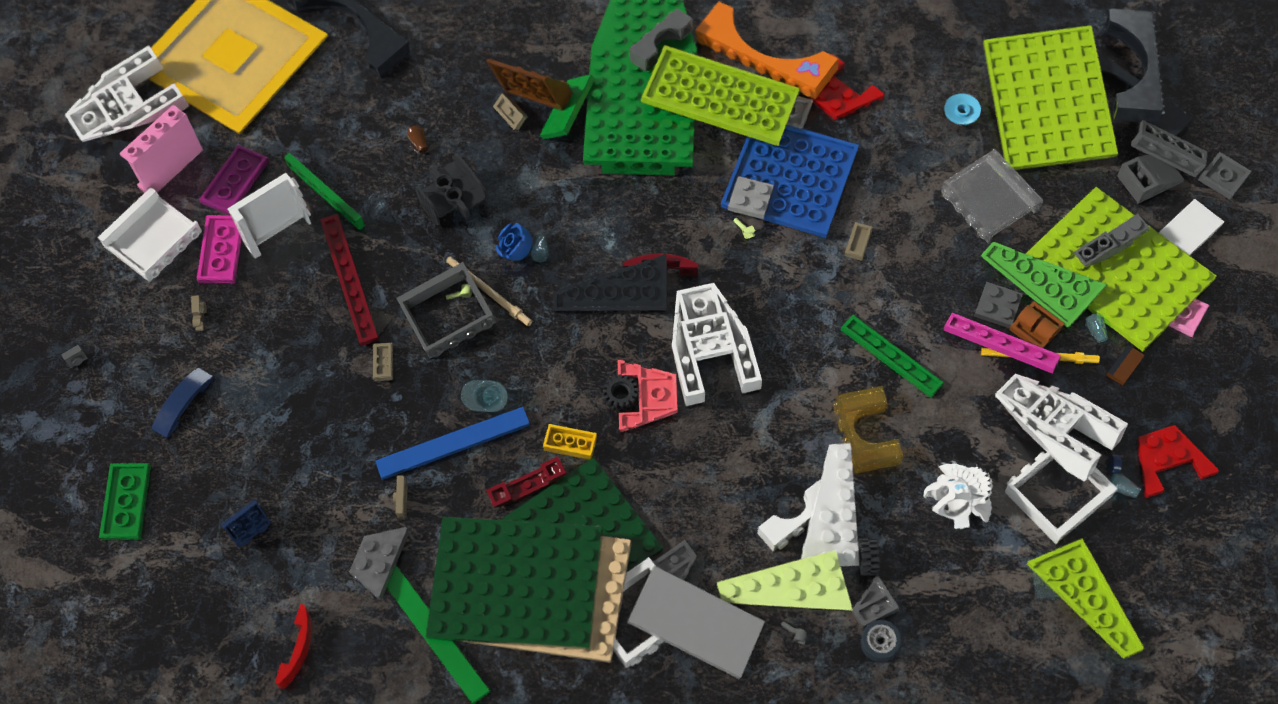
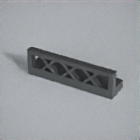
[1131,120,1207,177]

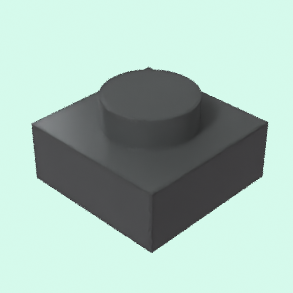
[61,345,87,368]

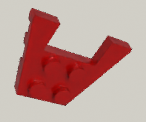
[809,54,884,120]
[1137,425,1219,498]

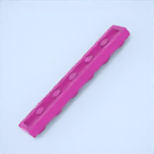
[944,313,1061,374]

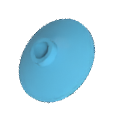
[944,94,981,125]

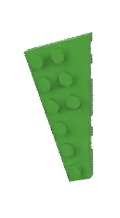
[981,242,1107,329]

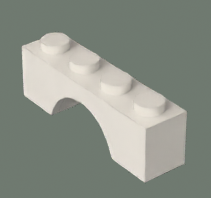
[758,480,821,552]

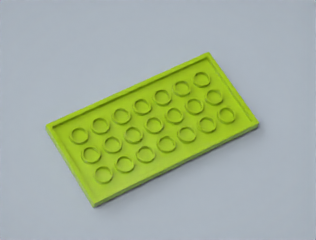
[641,45,800,146]

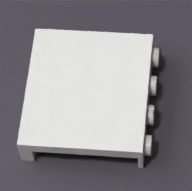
[228,173,311,258]
[98,188,202,282]

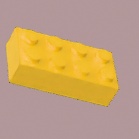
[543,424,597,460]

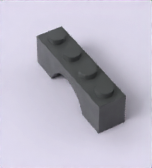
[630,9,693,72]

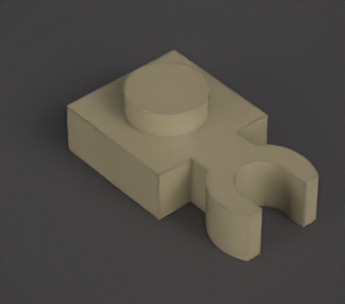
[191,295,207,331]

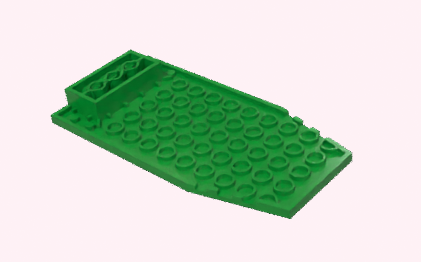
[583,0,697,175]

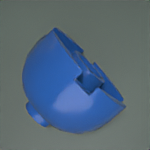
[496,223,533,261]

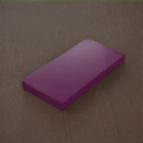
[199,144,269,215]

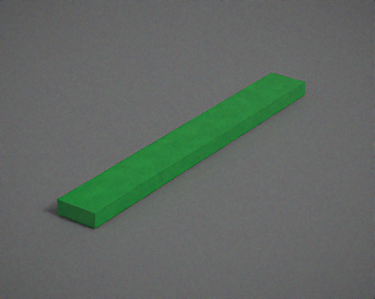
[386,565,490,704]

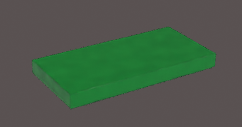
[540,74,595,139]
[99,463,151,540]

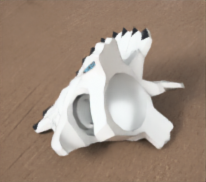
[924,460,993,529]

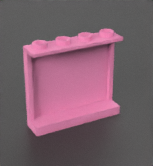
[119,105,203,193]

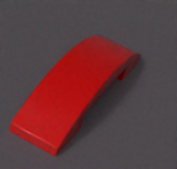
[275,604,311,689]

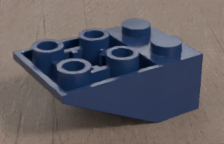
[220,500,271,548]

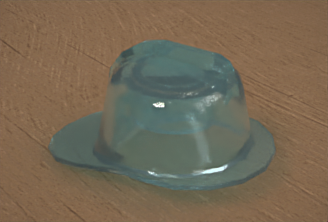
[461,380,508,412]

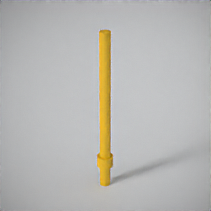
[981,348,1100,364]

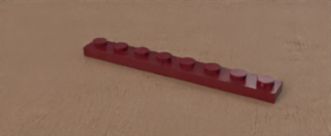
[320,214,379,346]

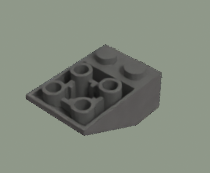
[1117,155,1185,204]

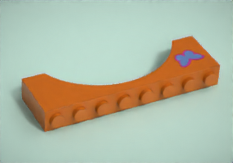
[696,2,838,99]

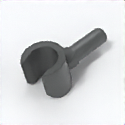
[781,621,807,645]

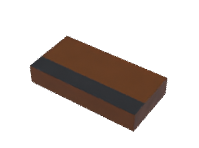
[1106,345,1145,386]

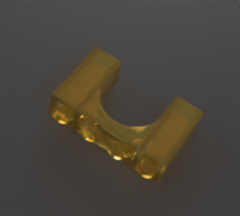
[833,386,903,474]

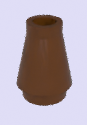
[407,125,429,153]

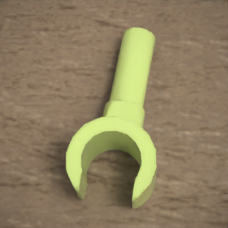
[734,218,755,239]
[446,284,472,300]

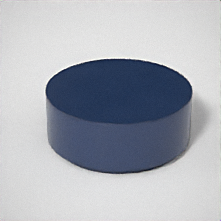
[1107,454,1122,475]

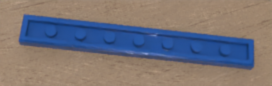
[375,407,530,480]

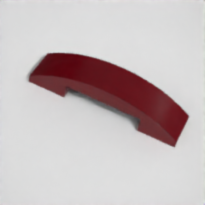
[623,254,698,276]
[486,456,566,508]

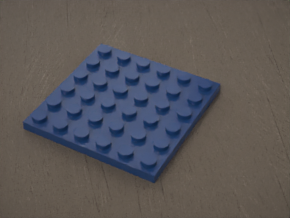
[721,125,859,238]

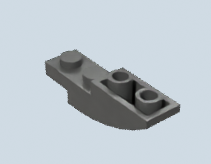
[1074,214,1149,268]

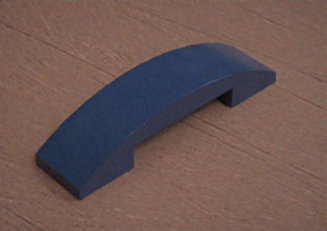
[151,368,214,439]

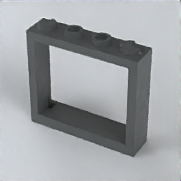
[396,262,496,359]

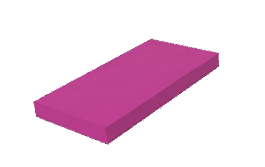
[197,215,241,283]

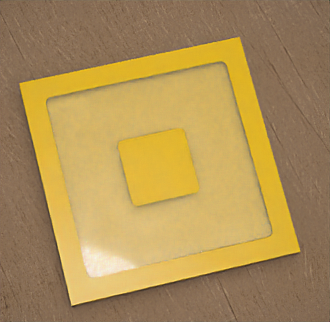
[148,0,328,134]

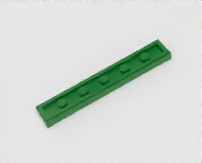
[285,153,365,230]
[841,315,944,399]

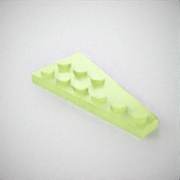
[717,550,852,610]

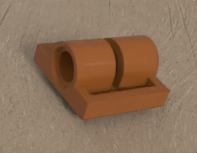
[1009,301,1065,348]

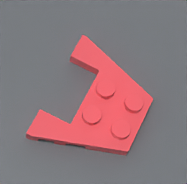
[618,360,677,432]

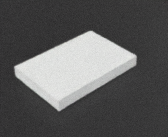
[1159,199,1224,256]

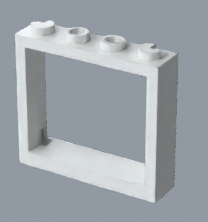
[1005,452,1117,544]
[613,557,667,668]

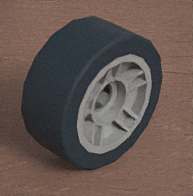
[861,620,902,662]

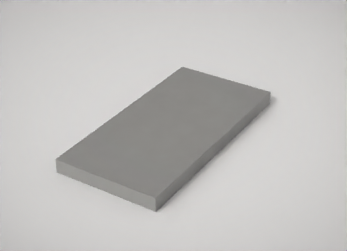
[627,566,765,679]

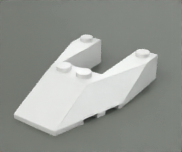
[65,46,189,142]
[672,283,762,406]
[995,374,1128,482]

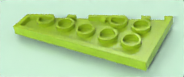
[1027,539,1144,659]

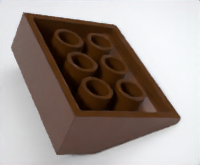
[486,59,573,111]

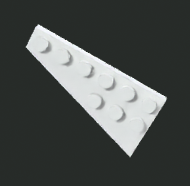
[801,443,859,566]

